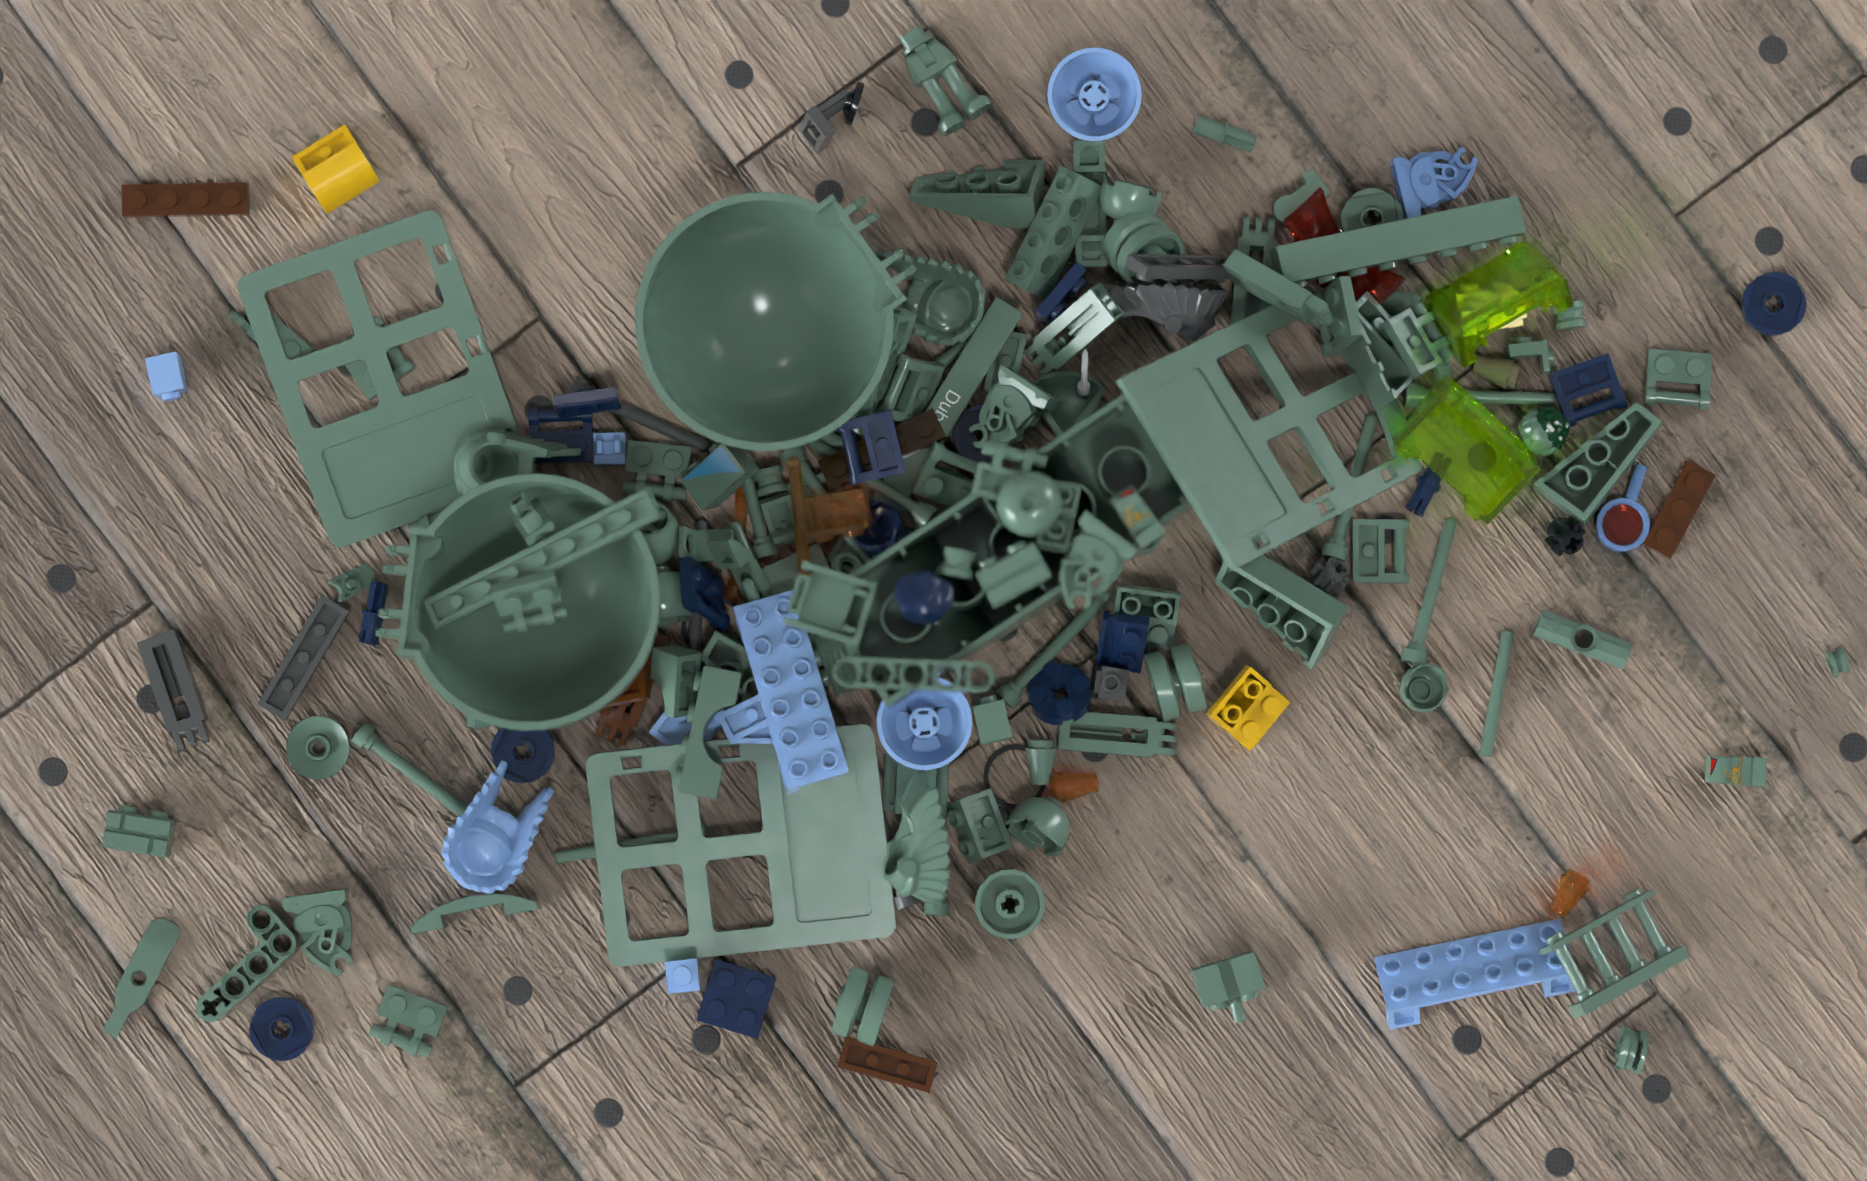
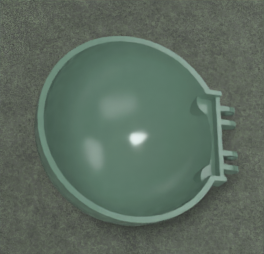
[635,192,917,451]
[376,474,661,731]

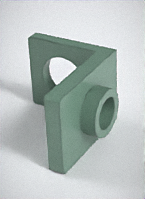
[679,526,734,563]

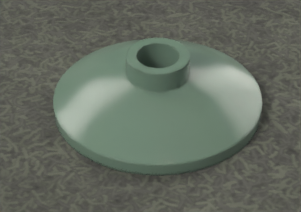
[286,716,350,780]

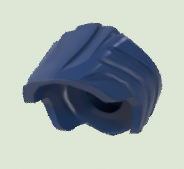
[848,501,906,554]
[895,570,953,624]

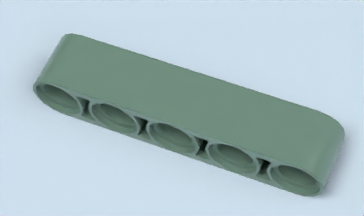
[833,657,994,693]

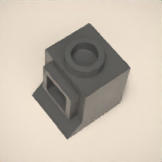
[1090,666,1129,703]

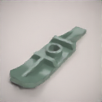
[103,918,180,1039]

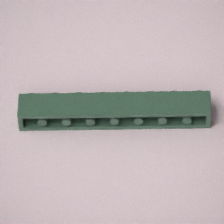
[1270,195,1526,288]

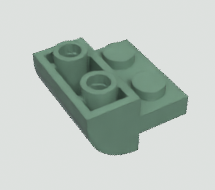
[1113,583,1181,651]

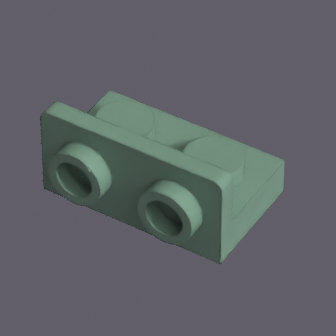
[947,788,1013,864]

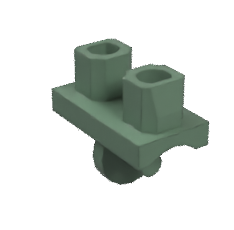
[508,492,556,546]

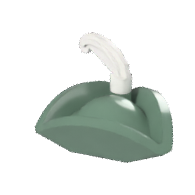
[1032,348,1105,437]

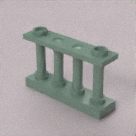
[1538,888,1689,1018]

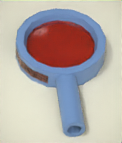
[1595,464,1650,552]

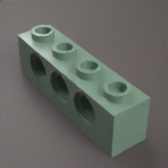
[1004,165,1101,299]

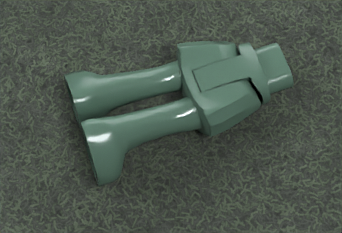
[899,26,992,136]

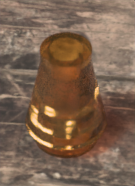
[1050,772,1099,803]
[1549,868,1591,918]

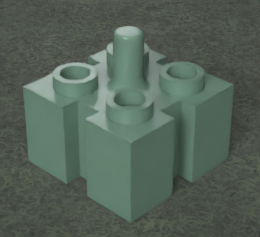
[1190,951,1266,1023]

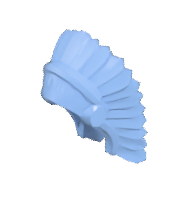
[441,760,554,894]

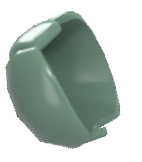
[1400,663,1449,712]

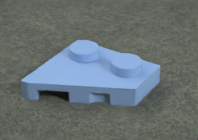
[716,694,773,744]

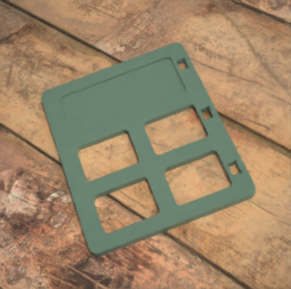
[586,723,896,967]

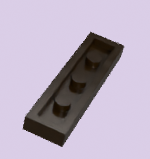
[818,408,947,491]

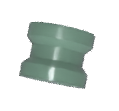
[1552,301,1587,331]
[753,465,788,498]
[940,547,977,580]

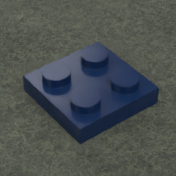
[1035,262,1087,326]
[697,959,777,1039]

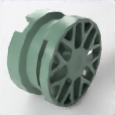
[1613,1026,1649,1074]

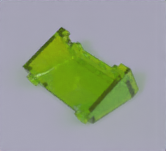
[1424,242,1574,368]
[1393,374,1540,525]

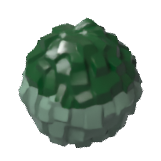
[1518,407,1571,456]

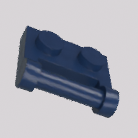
[1548,353,1627,427]
[528,407,594,465]
[837,409,906,485]
[679,556,730,631]

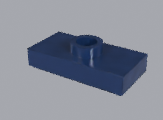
[554,387,622,418]

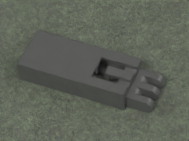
[137,630,210,752]

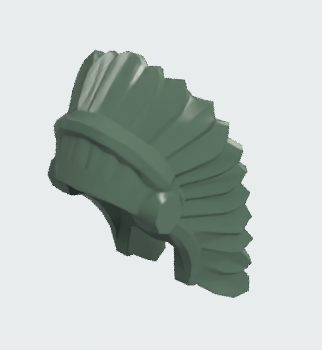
[876,249,985,346]
[453,427,581,495]
[883,770,952,904]

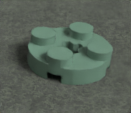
[1340,188,1404,232]

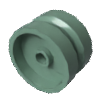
[1103,212,1185,287]
[1144,642,1207,722]
[975,869,1045,939]
[831,966,895,1046]

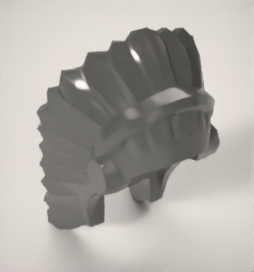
[1103,279,1228,341]

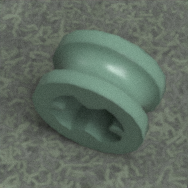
[1825,646,1850,678]

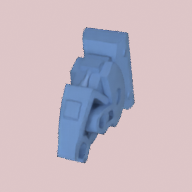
[1389,147,1478,219]

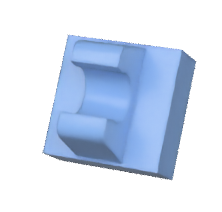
[593,432,626,466]

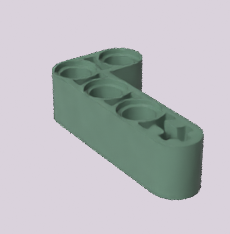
[196,905,300,1022]

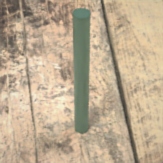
[1479,630,1514,757]

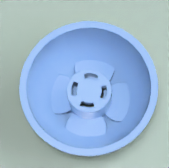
[1047,48,1142,141]
[877,677,972,770]

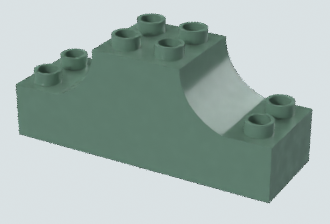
[845,394,1193,709]

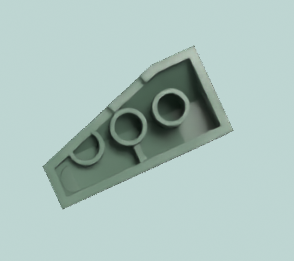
[909,160,1045,229]

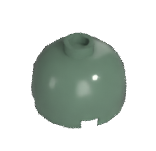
[1098,176,1164,224]
[996,471,1062,536]
[1005,796,1070,856]

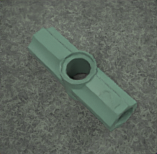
[1532,610,1633,669]

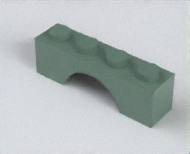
[674,666,742,800]

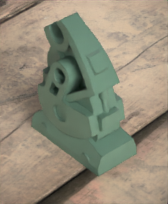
[969,365,1061,449]
[1059,511,1138,609]
[282,888,354,976]

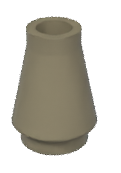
[1473,355,1522,390]

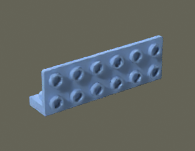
[733,590,848,795]
[1374,919,1576,1030]

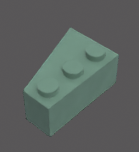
[1345,291,1414,411]

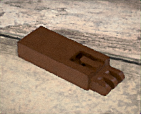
[595,634,671,747]

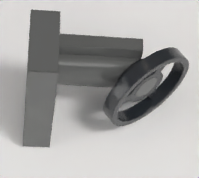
[798,82,864,154]

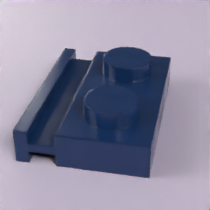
[1095,611,1150,674]

